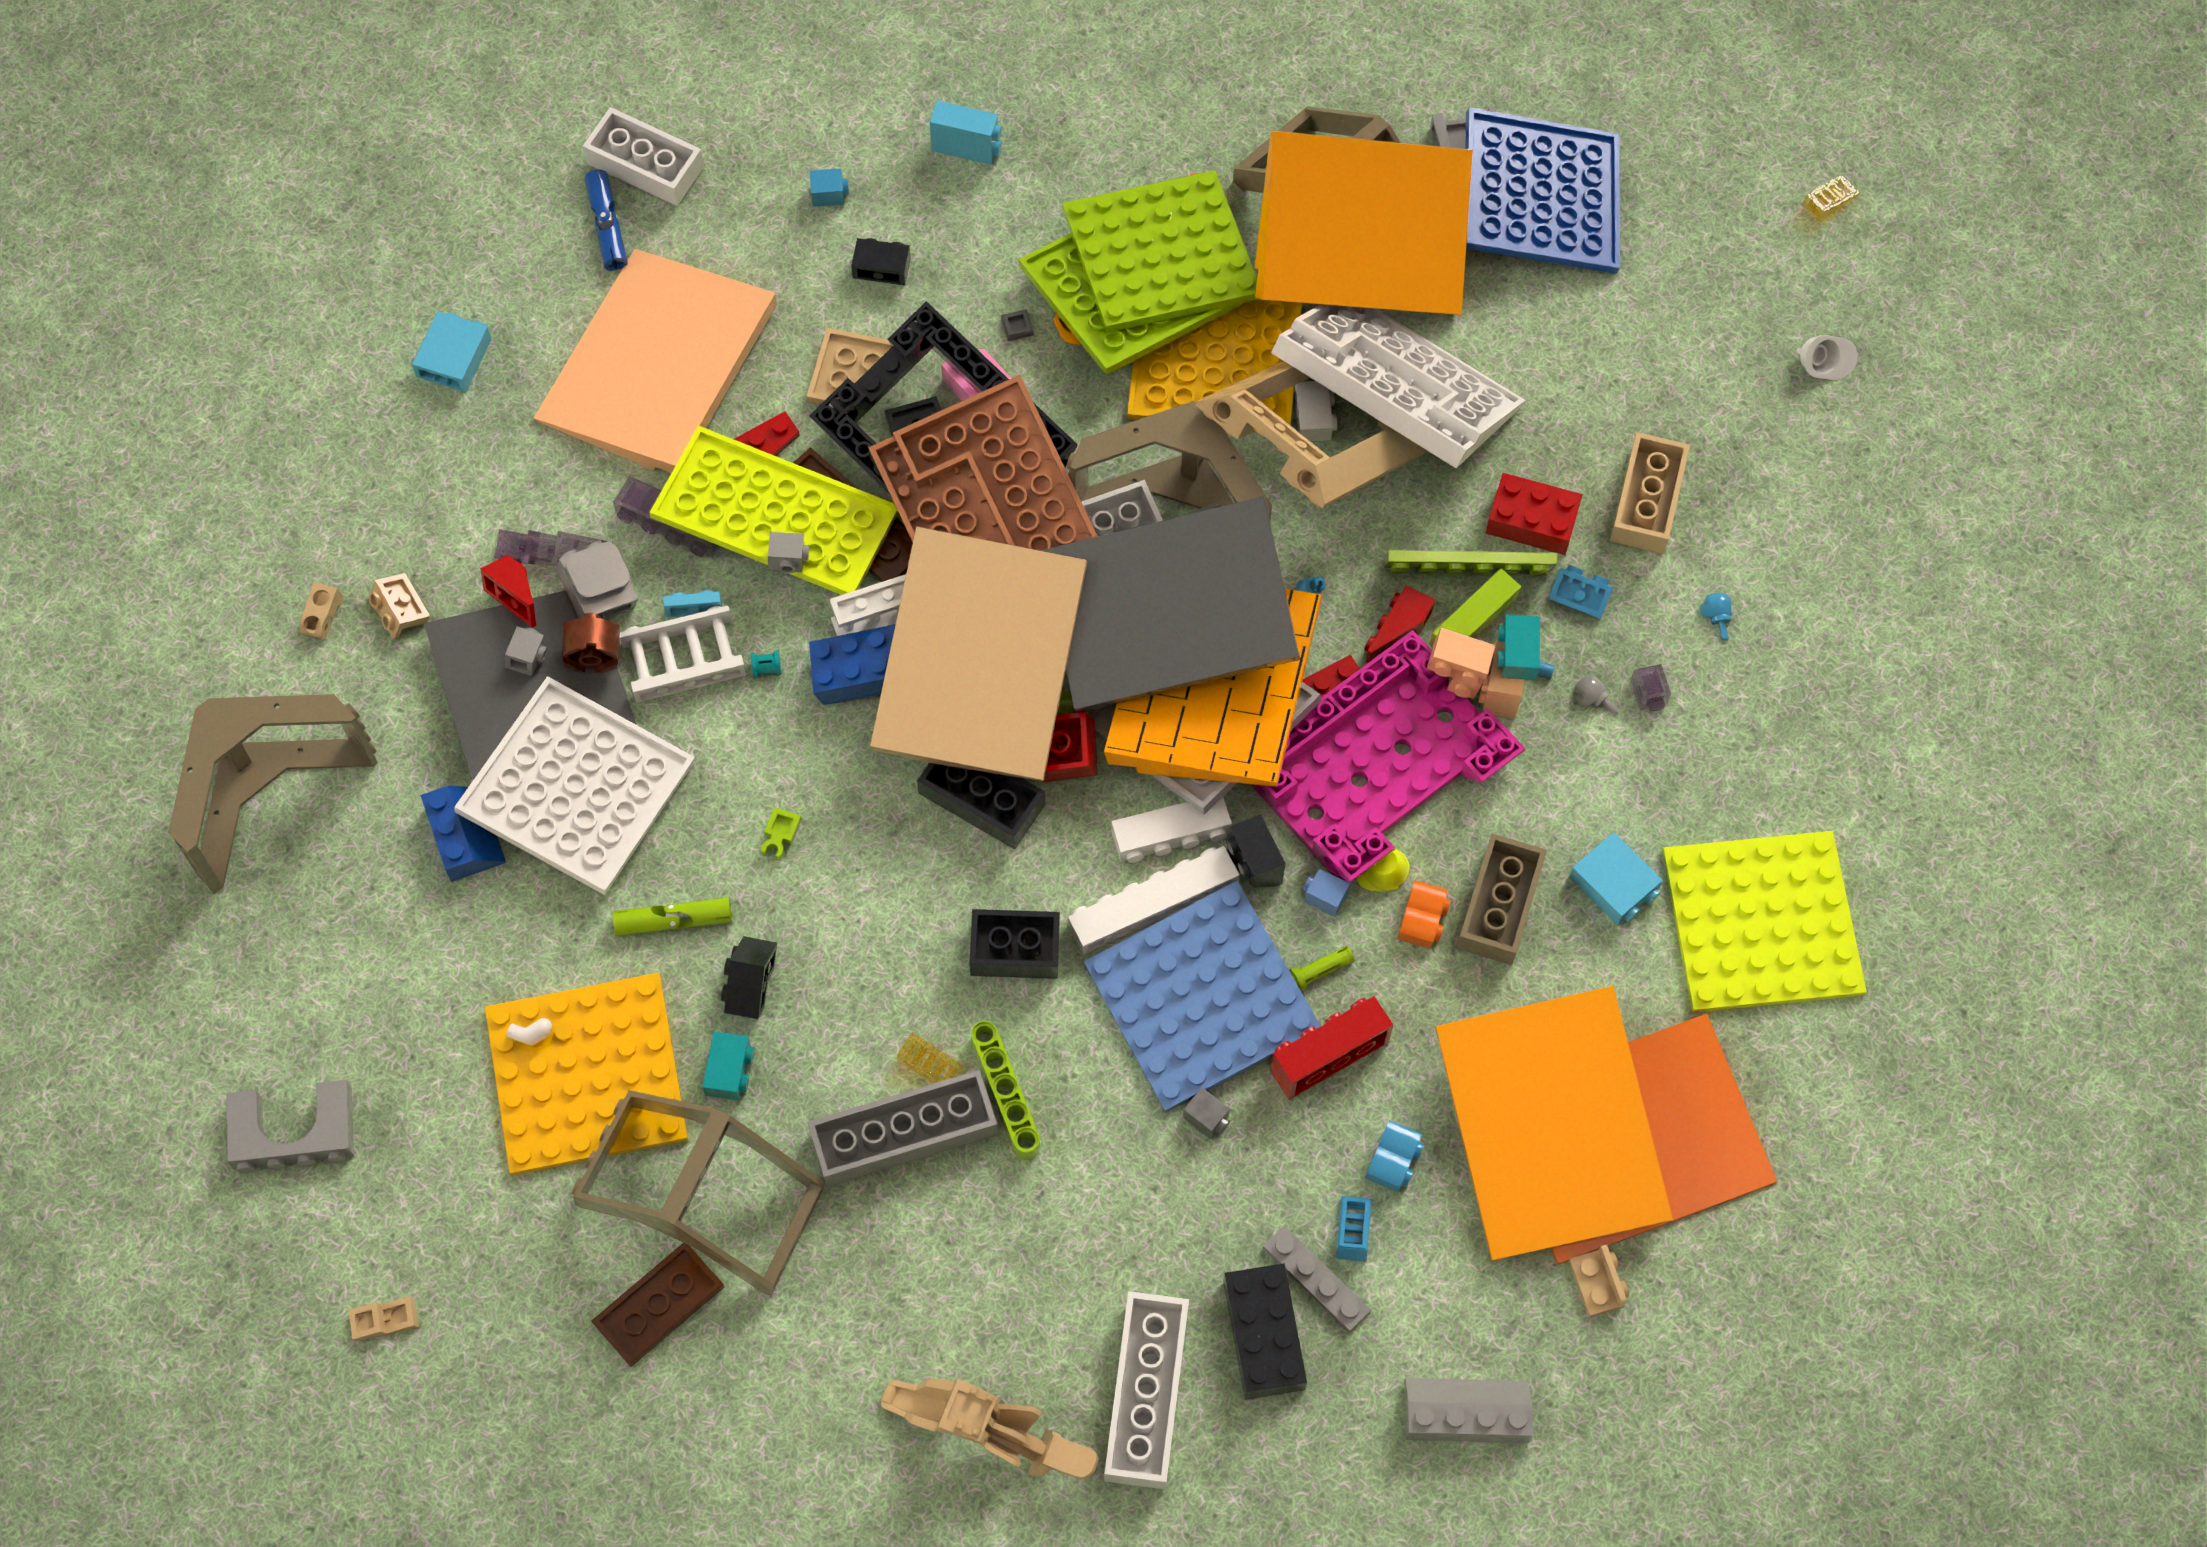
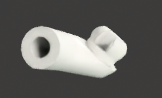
[507,1018,552,1045]

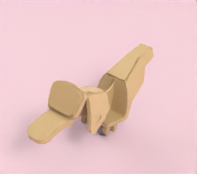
[880,1378,1098,1479]

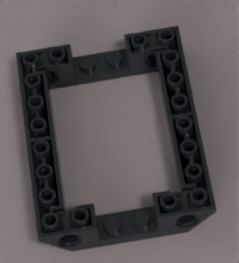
[809,301,1078,495]

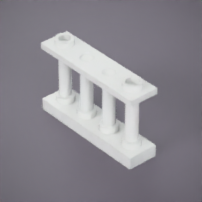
[830,574,906,636]
[620,606,746,703]

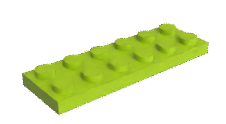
[1384,550,1557,575]

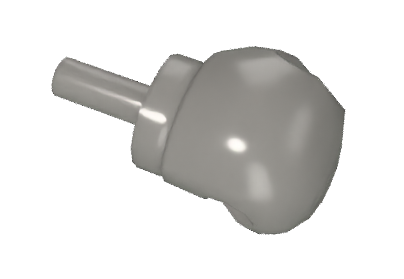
[1574,675,1619,715]

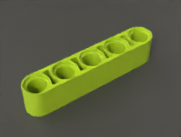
[971,1020,1040,1160]

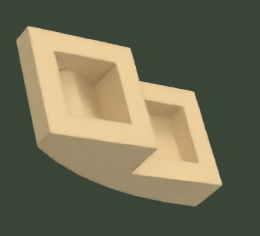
[348,1296,419,1341]

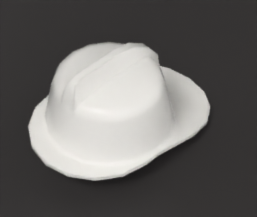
[1796,335,1858,380]

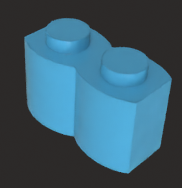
[1365,1120,1425,1192]

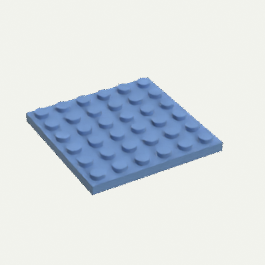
[1083,881,1320,1113]

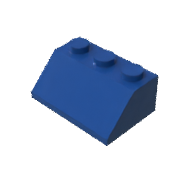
[420,786,506,882]

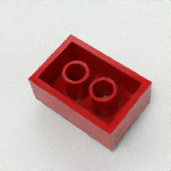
[1485,473,1583,555]

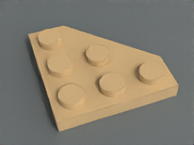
[806,328,892,404]

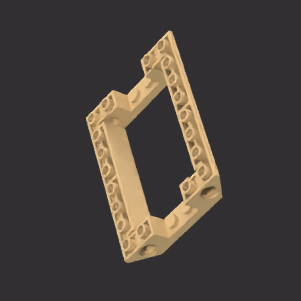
[1196,361,1429,508]

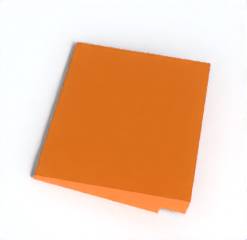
[1551,1013,1777,1265]

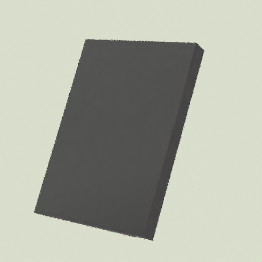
[1043,496,1301,712]
[424,590,636,782]

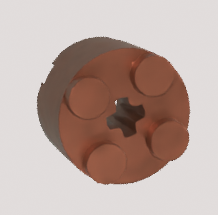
[562,613,620,673]

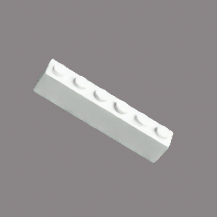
[1068,846,1240,955]

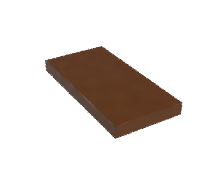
[591,1243,725,1367]

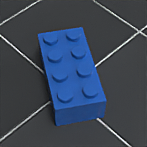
[809,624,896,705]

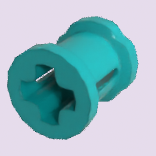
[750,650,782,678]

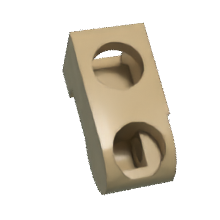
[300,582,344,640]

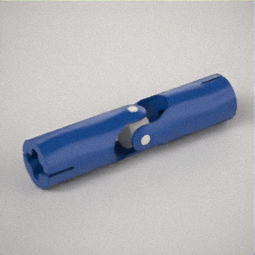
[584,169,628,271]

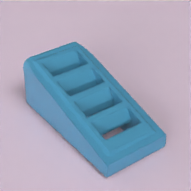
[1336,1196,1372,1262]

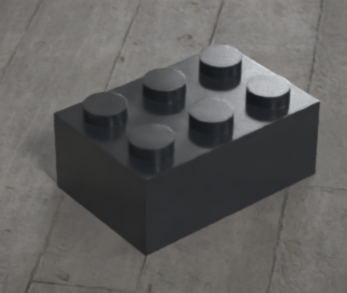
[969,909,1060,979]

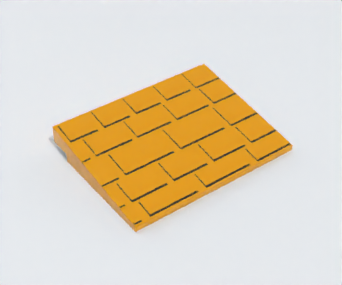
[1104,588,1322,787]

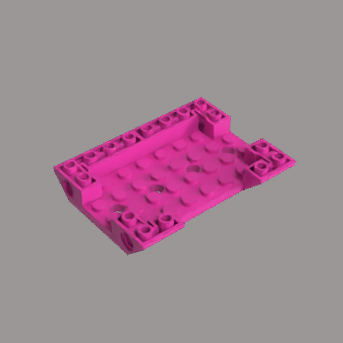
[1252,630,1525,883]

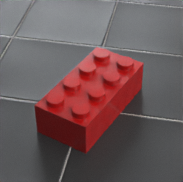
[1270,996,1393,1100]

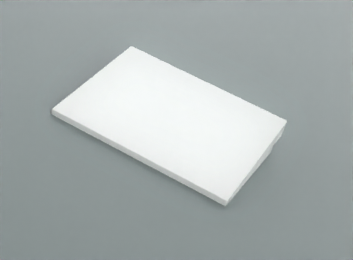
[1271,304,1526,468]

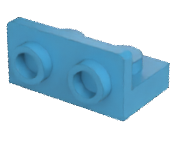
[1548,565,1613,619]

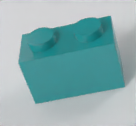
[1497,614,1540,680]
[702,1031,755,1101]

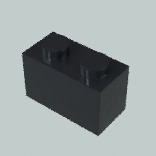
[851,238,911,286]

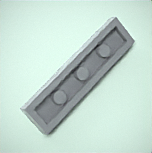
[1263,1226,1371,1333]

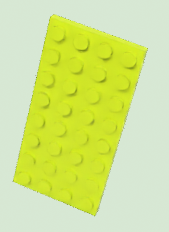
[650,425,898,595]

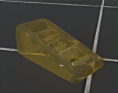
[1802,175,1859,222]
[897,1032,963,1083]

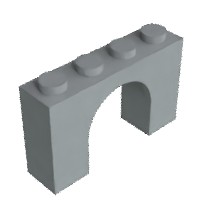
[226,1080,354,1173]

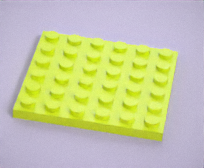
[1662,831,1867,1013]

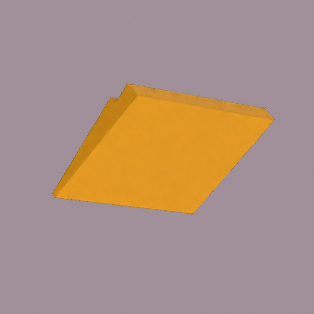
[1254,131,1473,315]
[1435,986,1673,1261]

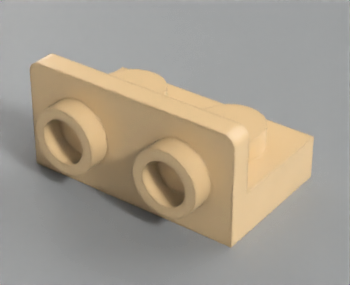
[369,573,430,639]
[1569,1245,1629,1318]

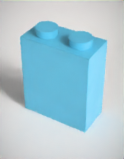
[930,100,1002,165]
[412,311,491,392]
[1569,832,1663,925]

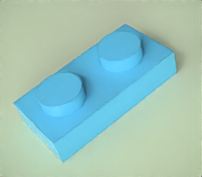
[663,590,722,618]

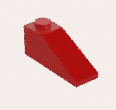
[480,555,537,628]

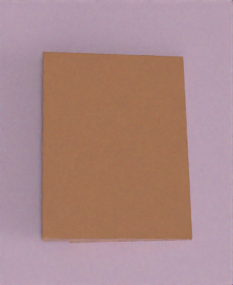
[868,375,1098,551]

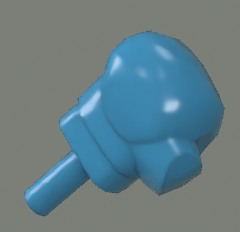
[1700,593,1732,640]

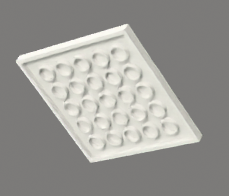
[454,676,695,895]

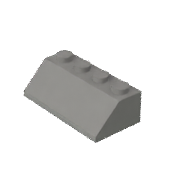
[1405,1378,1533,1443]

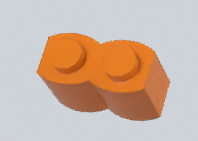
[1397,880,1451,949]

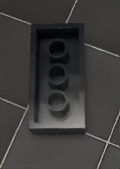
[917,763,1045,850]
[1223,1263,1307,1400]

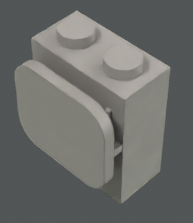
[556,540,638,619]

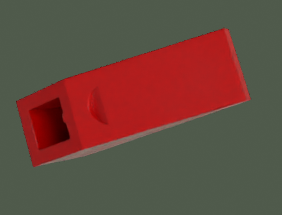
[1364,585,1436,663]

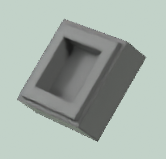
[1001,309,1034,341]

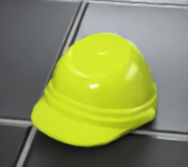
[1357,848,1410,892]

